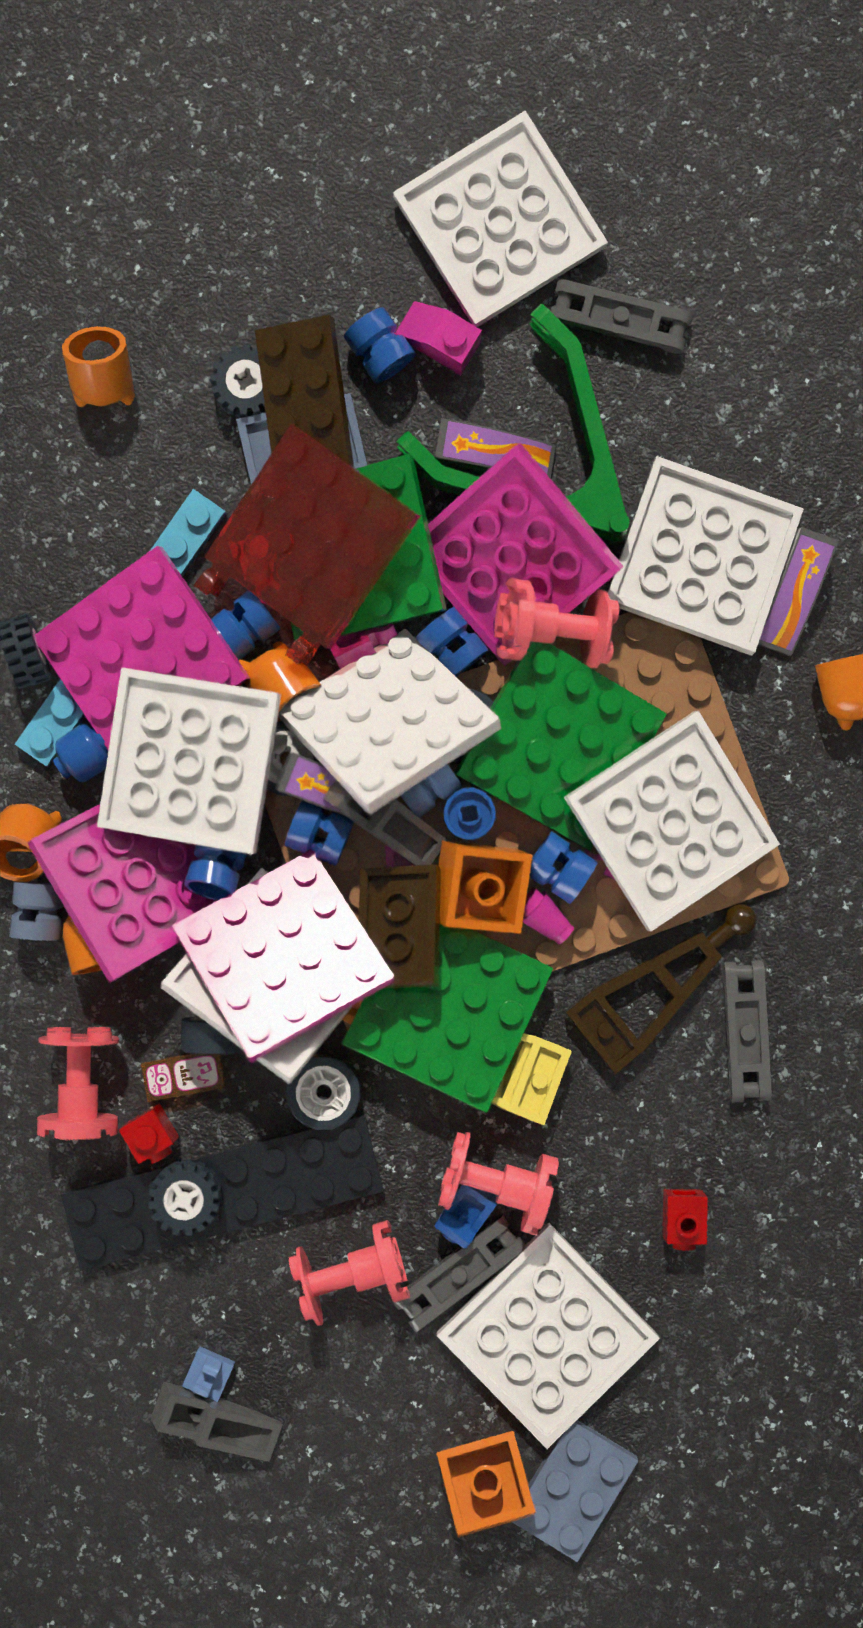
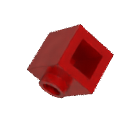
[119,1103,179,1164]
[662,1189,708,1251]

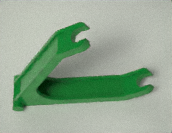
[396,304,630,545]

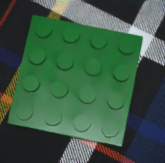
[263,454,447,647]
[454,642,667,851]
[342,924,553,1113]

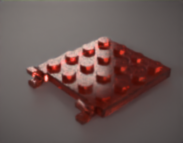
[194,424,421,665]

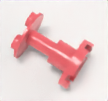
[494,578,619,669]
[37,1027,119,1139]
[438,1132,558,1236]
[289,1220,410,1326]

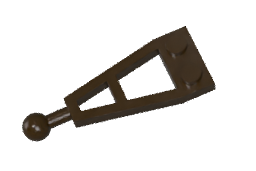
[565,904,757,1074]

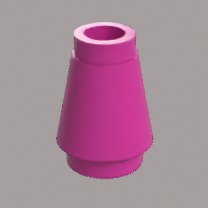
[523,888,574,945]

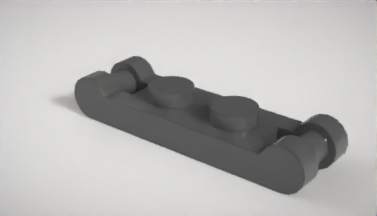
[550,280,693,354]
[722,960,772,1103]
[391,1214,526,1332]

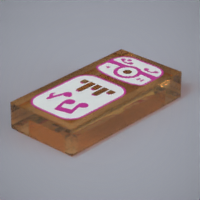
[141,1053,226,1102]

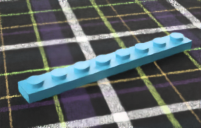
[15,489,227,767]

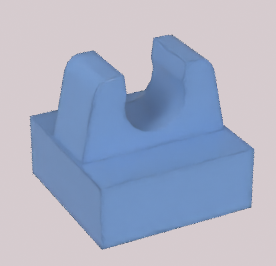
[182,1346,235,1402]

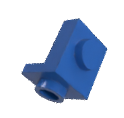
[434,1185,498,1249]

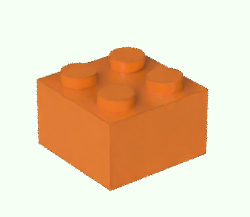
[438,840,532,934]
[436,1431,536,1537]

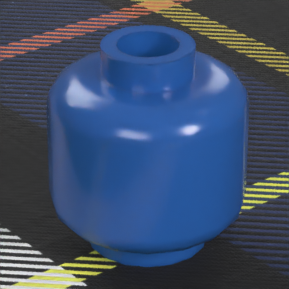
[53,724,109,782]

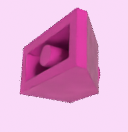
[395,301,482,375]

